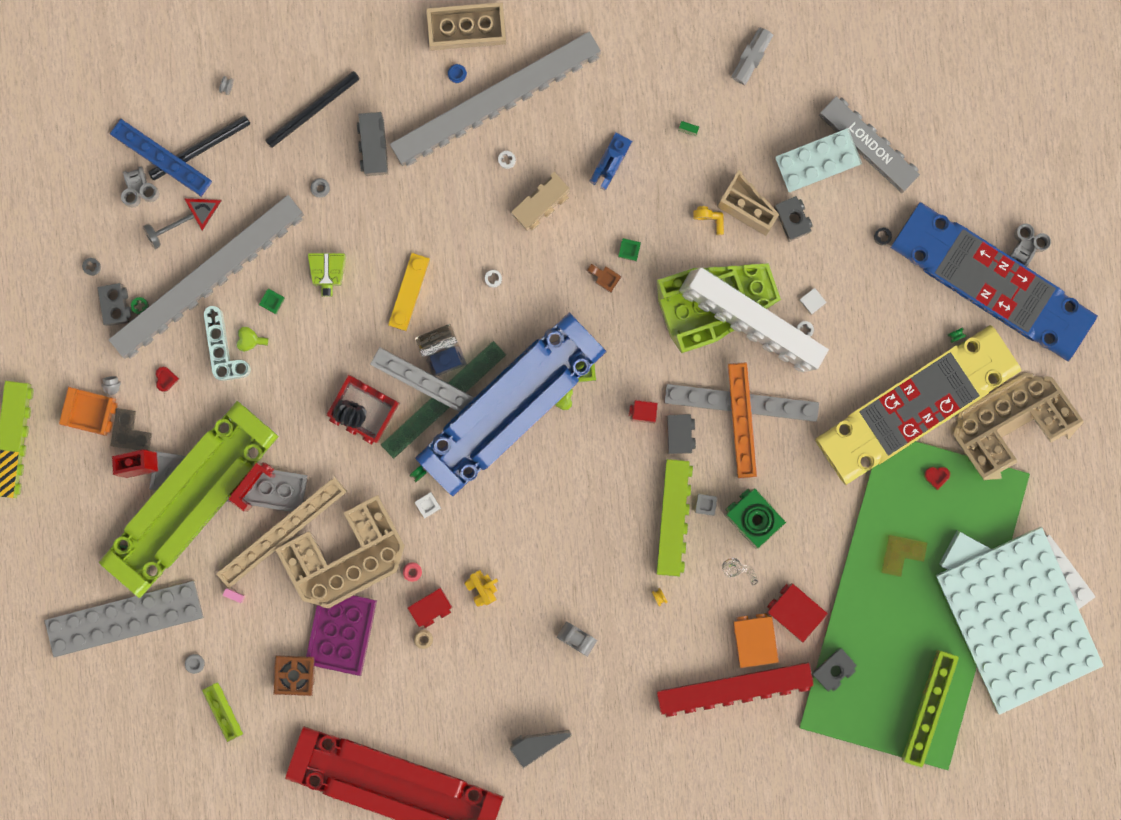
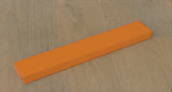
[728,362,757,478]

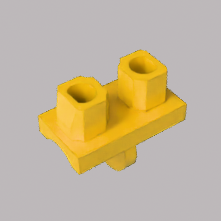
[464,570,499,607]

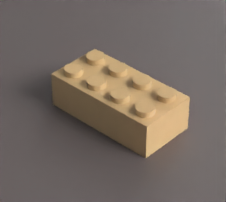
[426,2,506,51]

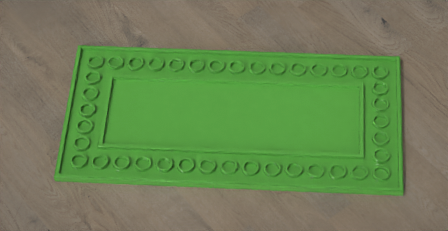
[799,441,1030,771]

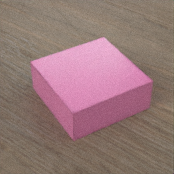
[223,588,245,603]

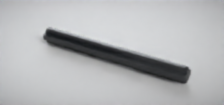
[266,71,360,148]
[148,115,250,180]

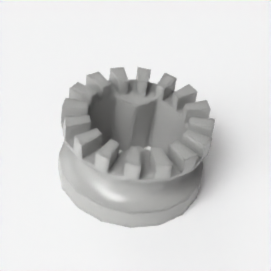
[219,76,234,95]

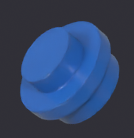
[448,64,467,83]

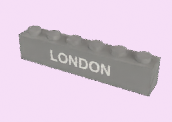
[819,96,920,193]

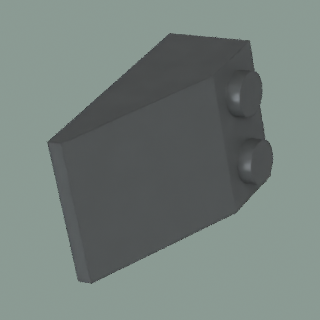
[510,730,572,768]

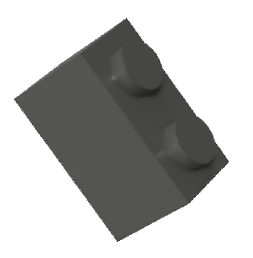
[667,414,696,454]

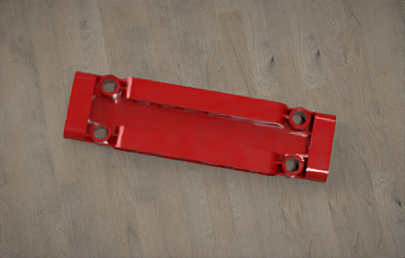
[285,726,504,820]

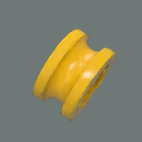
[652,588,668,607]

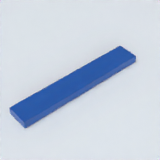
[110,119,212,197]

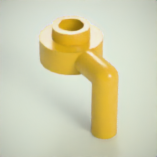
[693,206,724,235]

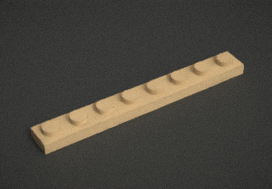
[217,477,347,589]

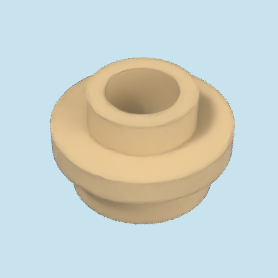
[414,630,433,649]

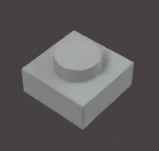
[695,494,717,516]

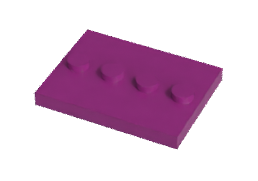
[306,595,377,676]

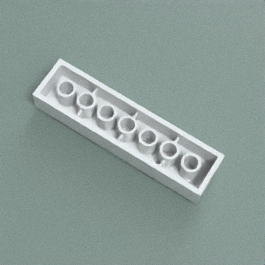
[679,267,829,373]

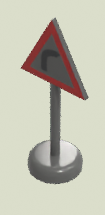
[143,198,222,250]

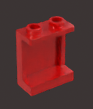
[228,462,276,512]
[767,583,828,643]

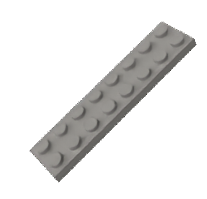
[149,451,308,512]
[44,581,204,657]

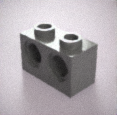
[97,283,131,326]

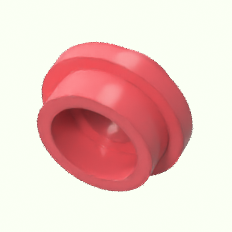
[403,562,422,582]

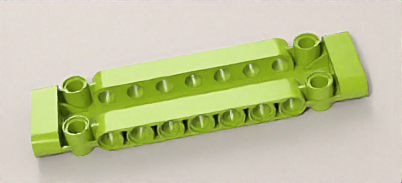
[99,401,279,598]

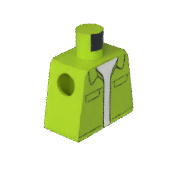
[308,253,346,297]

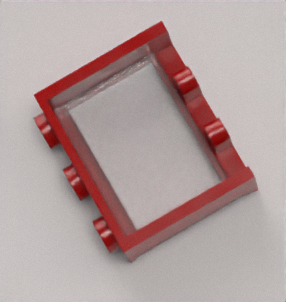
[327,375,400,445]

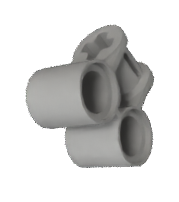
[121,166,159,208]
[1010,224,1051,266]
[556,621,598,657]

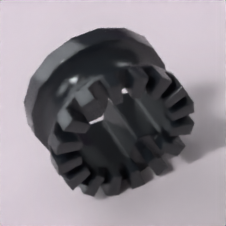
[874,227,892,245]

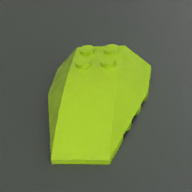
[657,263,781,353]

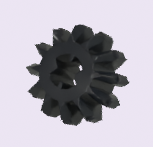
[333,400,367,428]

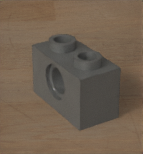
[774,196,813,242]
[811,648,857,692]

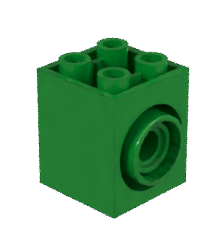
[724,488,787,549]

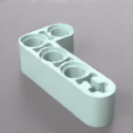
[204,306,251,381]

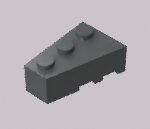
[357,112,388,176]

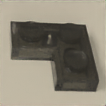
[110,408,152,451]

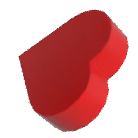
[156,367,179,392]
[924,467,950,490]

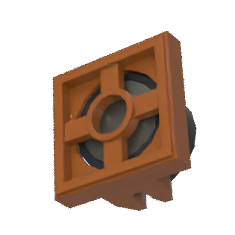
[274,655,315,696]

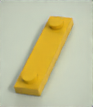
[388,253,430,332]

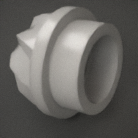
[101,376,121,395]

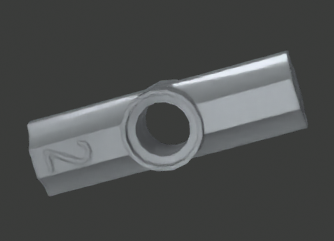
[731,27,774,85]

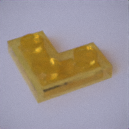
[881,535,927,577]

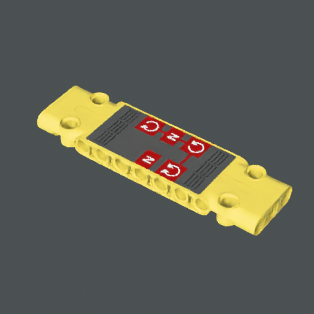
[815,325,1021,485]

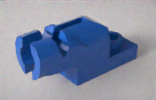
[589,133,633,190]

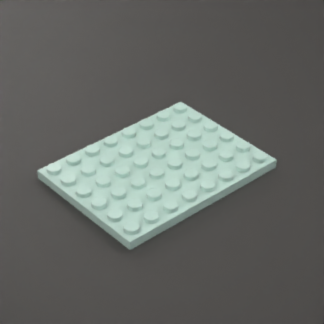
[936,527,1104,715]

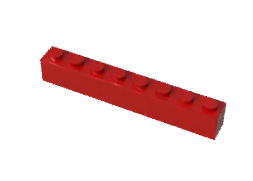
[657,662,814,717]

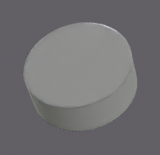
[185,654,205,674]

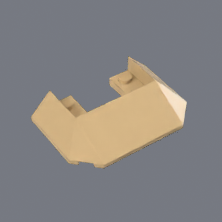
[953,373,1084,480]
[275,495,405,609]

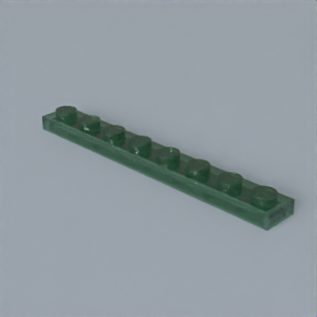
[380,341,506,459]

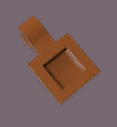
[587,264,622,293]

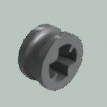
[82,258,101,276]

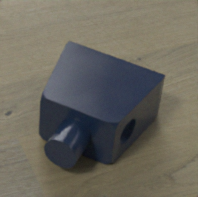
[426,346,467,377]

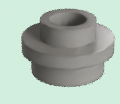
[311,178,330,198]

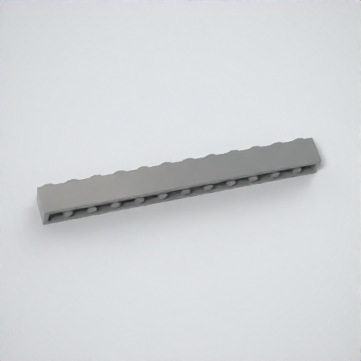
[390,31,601,167]
[109,195,304,359]

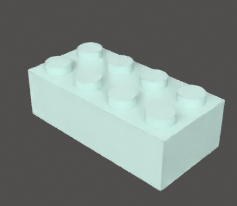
[775,128,862,193]

